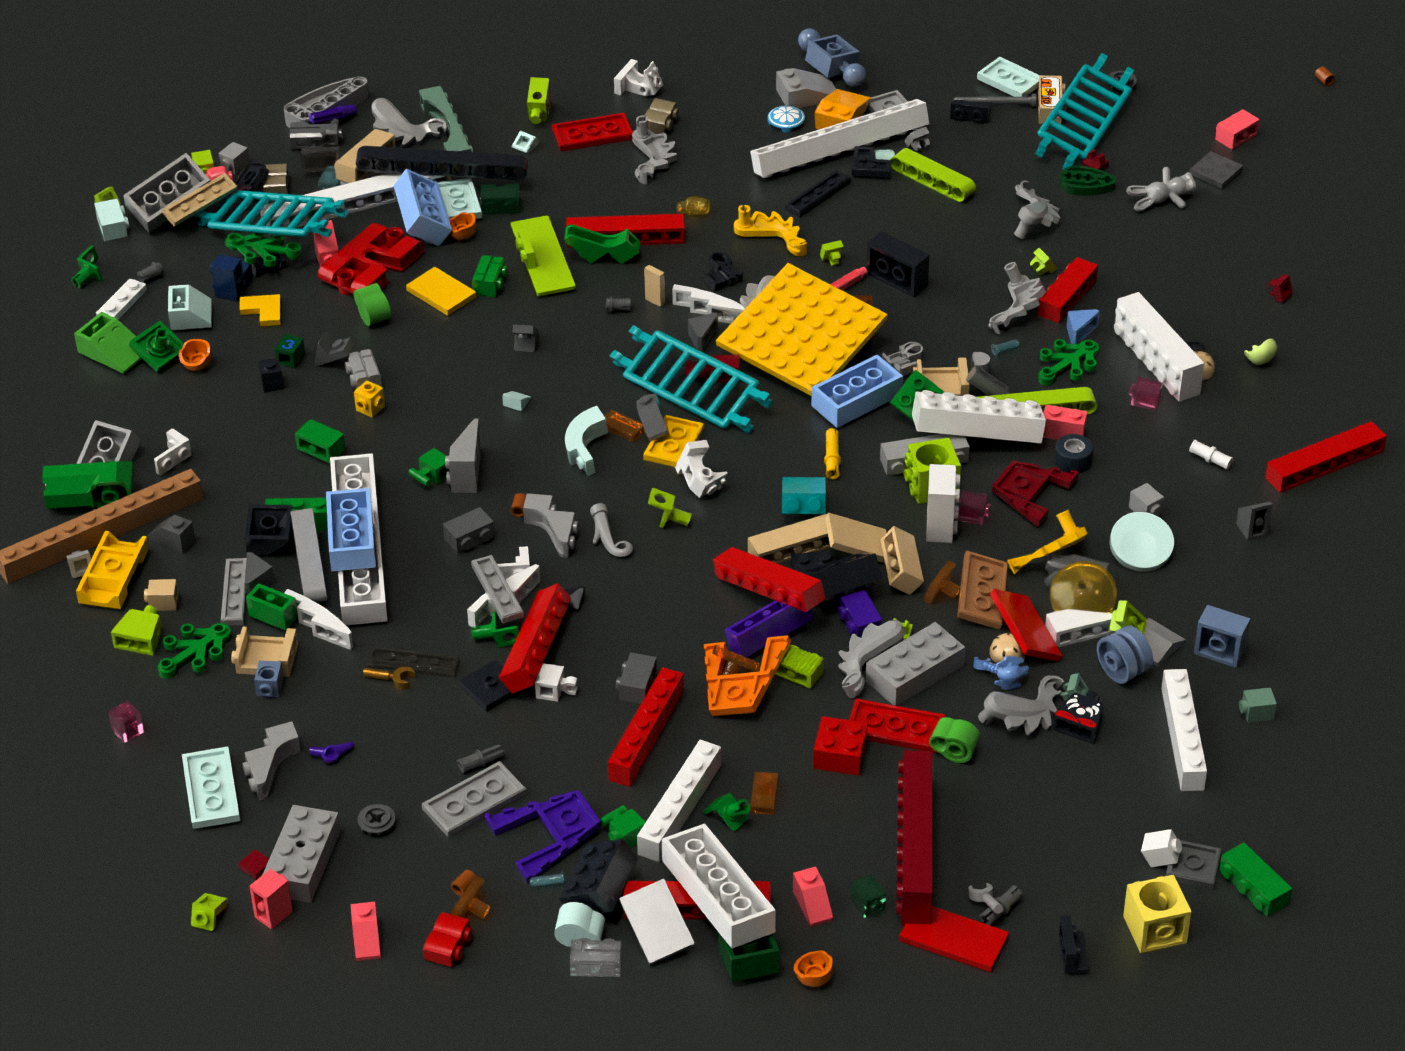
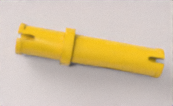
[824,428,841,479]

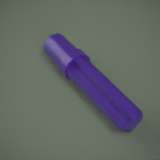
[309,104,357,124]

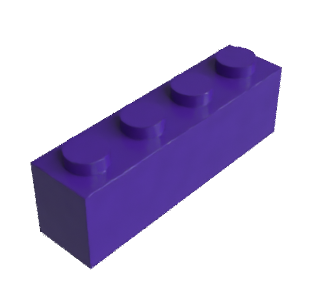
[724,600,814,659]

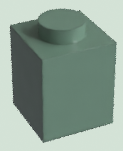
[1239,687,1277,723]

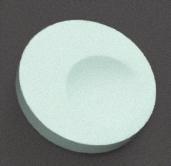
[1109,512,1174,572]

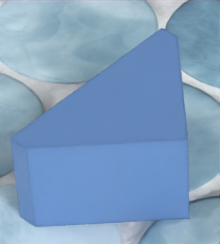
[1067,309,1100,344]

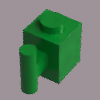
[408,448,449,487]
[599,805,646,848]

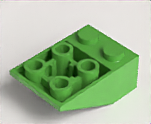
[74,312,142,374]

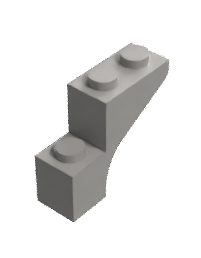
[523,493,579,558]
[242,721,301,801]

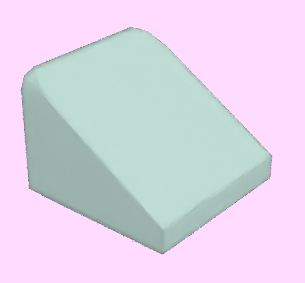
[511,131,539,154]
[874,150,895,160]
[502,391,531,411]

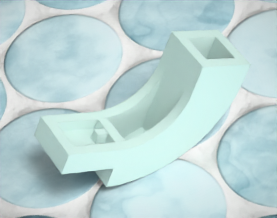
[565,406,608,476]

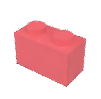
[1215,109,1260,149]
[1043,405,1087,440]
[249,869,293,930]

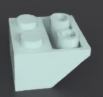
[168,285,212,330]

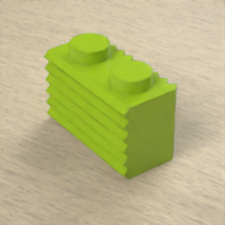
[775,645,824,689]

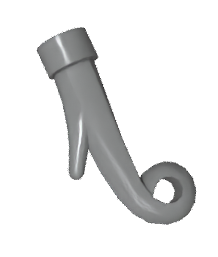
[590,503,633,558]

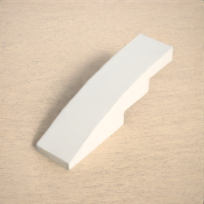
[672,284,745,323]
[467,564,540,627]
[285,589,353,650]

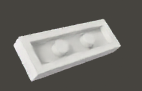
[96,279,147,319]

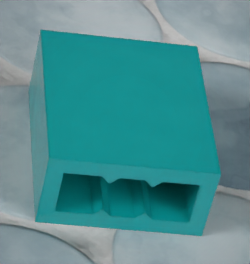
[782,477,826,514]

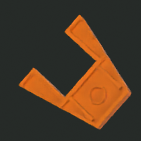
[704,635,791,716]

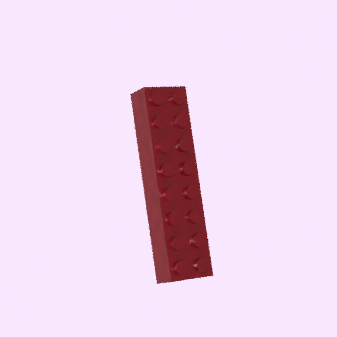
[896,750,932,925]

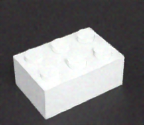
[926,464,960,543]

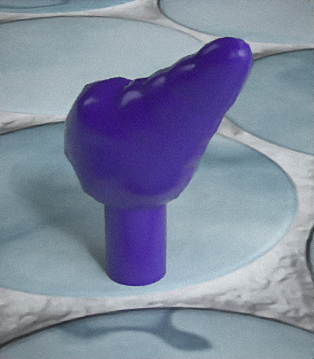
[309,742,354,764]

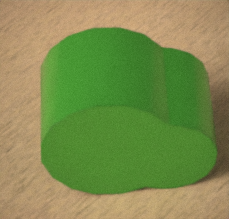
[354,283,391,326]
[929,717,980,763]

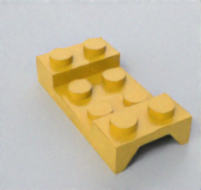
[76,531,149,609]

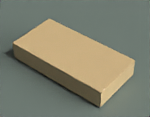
[644,265,665,307]

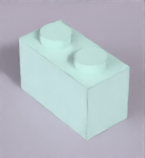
[94,199,130,241]

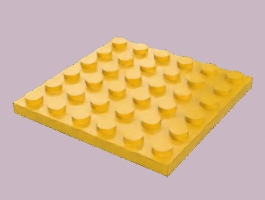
[716,263,887,396]

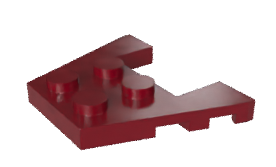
[992,461,1079,527]

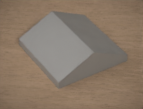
[1144,618,1185,666]

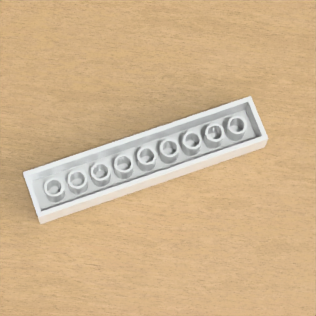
[330,453,388,625]

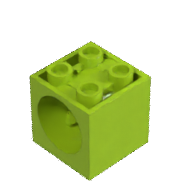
[904,438,961,504]

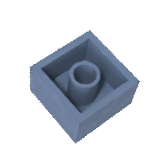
[1194,605,1250,668]

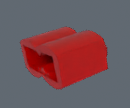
[423,912,473,967]

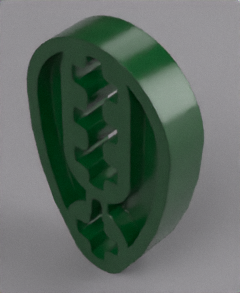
[1060,165,1116,196]

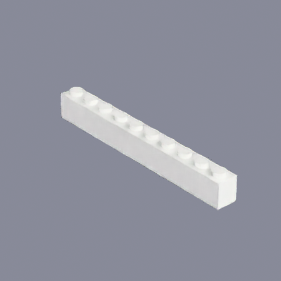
[750,99,929,178]
[260,173,451,235]

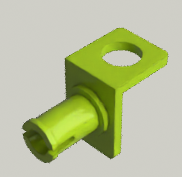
[648,488,692,529]

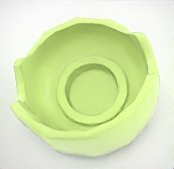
[1244,339,1277,365]

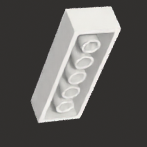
[1114,292,1204,402]
[912,390,1046,443]
[662,824,776,948]

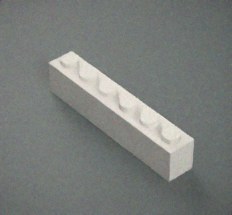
[1161,669,1207,791]
[637,740,721,862]

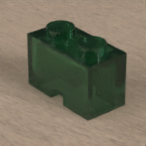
[480,183,520,214]

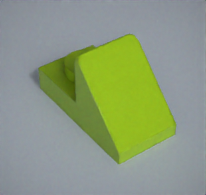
[1109,601,1147,635]

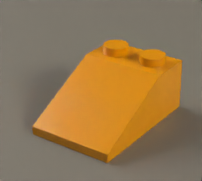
[815,89,871,129]

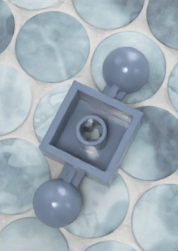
[798,28,867,87]

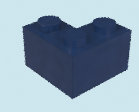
[210,254,253,302]

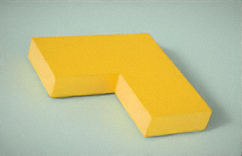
[240,294,281,326]

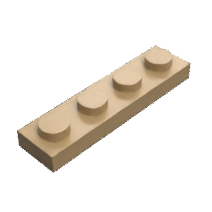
[162,173,237,227]

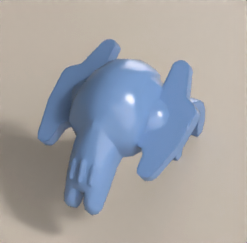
[973,656,1029,690]

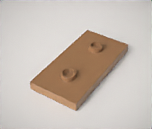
[957,550,1008,630]

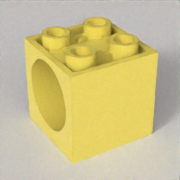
[1123,875,1192,953]

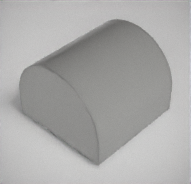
[971,352,990,373]

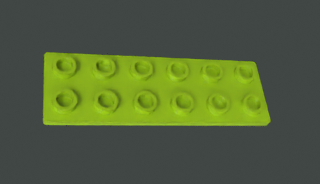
[511,215,576,296]

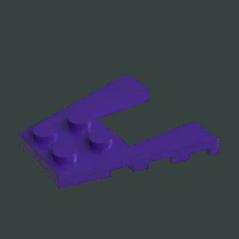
[484,790,601,884]

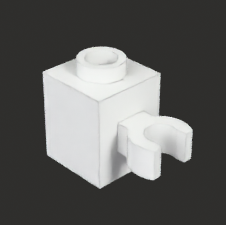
[535,663,578,702]

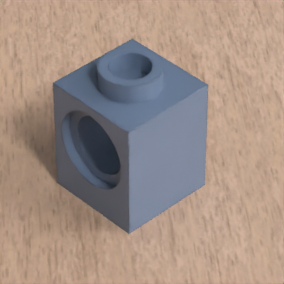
[254,660,284,697]

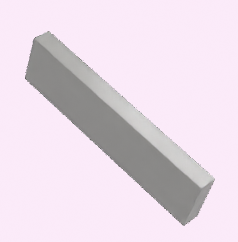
[471,555,524,624]
[221,558,247,626]

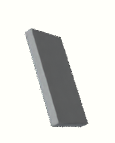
[422,761,527,837]

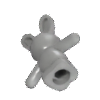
[1126,167,1196,212]

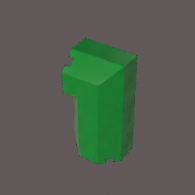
[42,461,135,509]

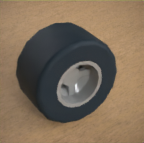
[1054,434,1093,473]

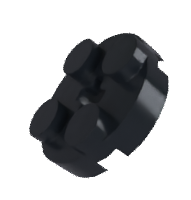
[235,160,269,192]

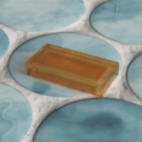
[604,410,645,442]

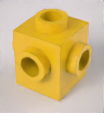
[354,380,385,418]

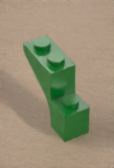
[564,224,640,264]

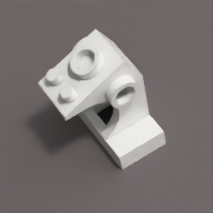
[614,59,663,96]
[675,440,728,498]

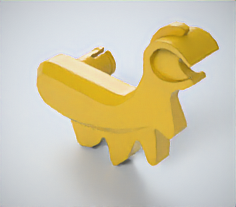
[734,205,807,256]
[1007,509,1088,574]

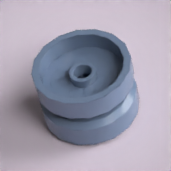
[1096,625,1154,684]

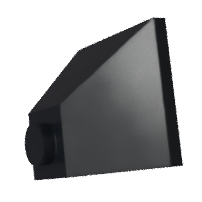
[244,504,293,555]

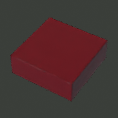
[238,849,270,880]

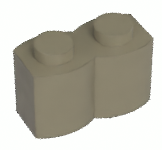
[644,98,679,134]
[259,163,289,194]

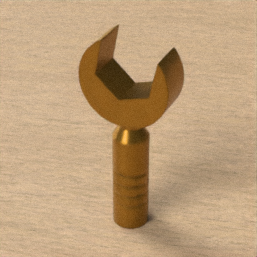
[363,667,416,689]

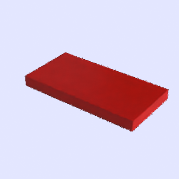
[552,113,633,152]
[990,589,1063,662]
[849,699,946,753]
[899,906,1009,973]

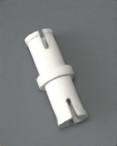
[1189,440,1233,470]

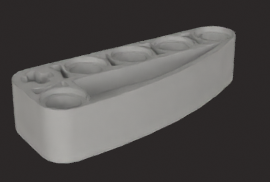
[284,77,369,128]
[290,508,327,602]

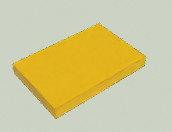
[406,267,477,316]
[643,415,704,467]

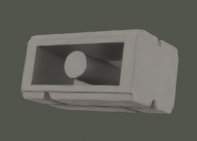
[345,349,382,389]

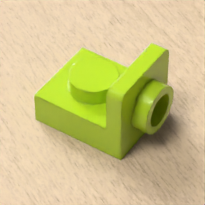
[191,893,227,931]

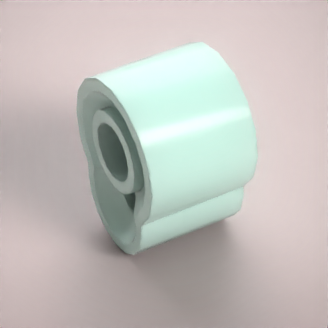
[554,902,605,949]

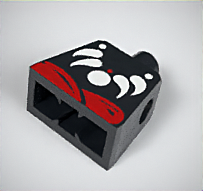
[1053,691,1104,745]

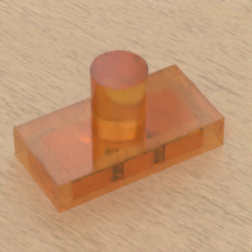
[923,560,960,604]
[712,645,761,675]
[750,772,778,815]
[451,875,490,919]

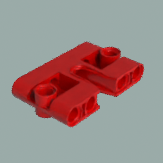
[318,223,424,295]

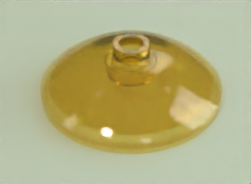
[1050,561,1117,613]

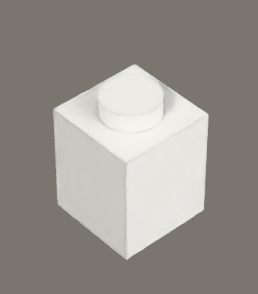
[1141,829,1182,867]

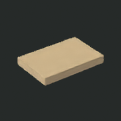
[825,513,887,563]

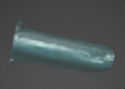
[991,339,1020,356]
[530,871,564,887]

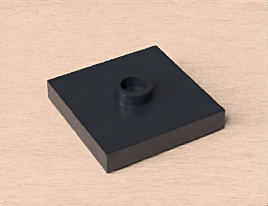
[459,660,523,711]

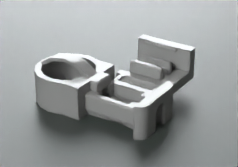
[882,342,923,376]

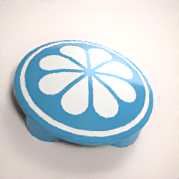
[768,106,805,133]

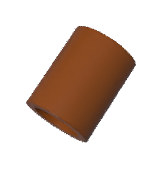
[1315,66,1335,86]
[510,493,526,517]
[451,869,477,896]

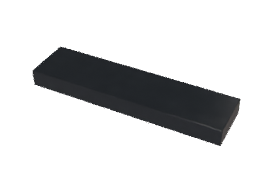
[785,170,851,218]

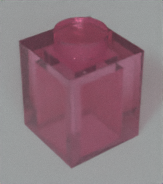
[1129,376,1163,411]
[957,491,991,525]
[108,700,144,743]

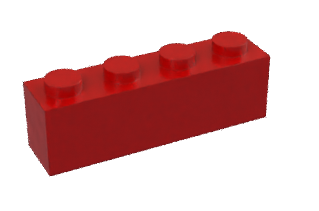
[1037,257,1098,323]

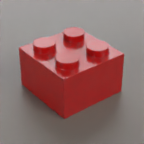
[813,716,868,776]

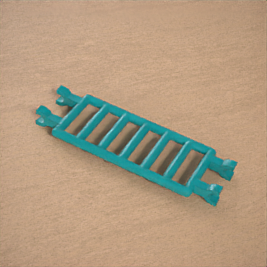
[1035,53,1134,170]
[194,190,349,237]
[610,325,773,434]

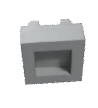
[905,127,930,152]
[66,550,91,578]

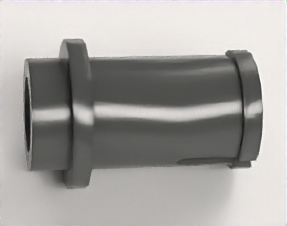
[137,262,164,283]
[606,296,631,312]

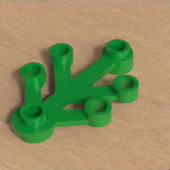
[225,233,302,267]
[1038,339,1099,386]
[158,623,231,679]

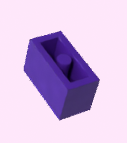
[838,590,882,638]

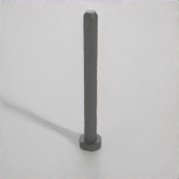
[954,94,1036,107]

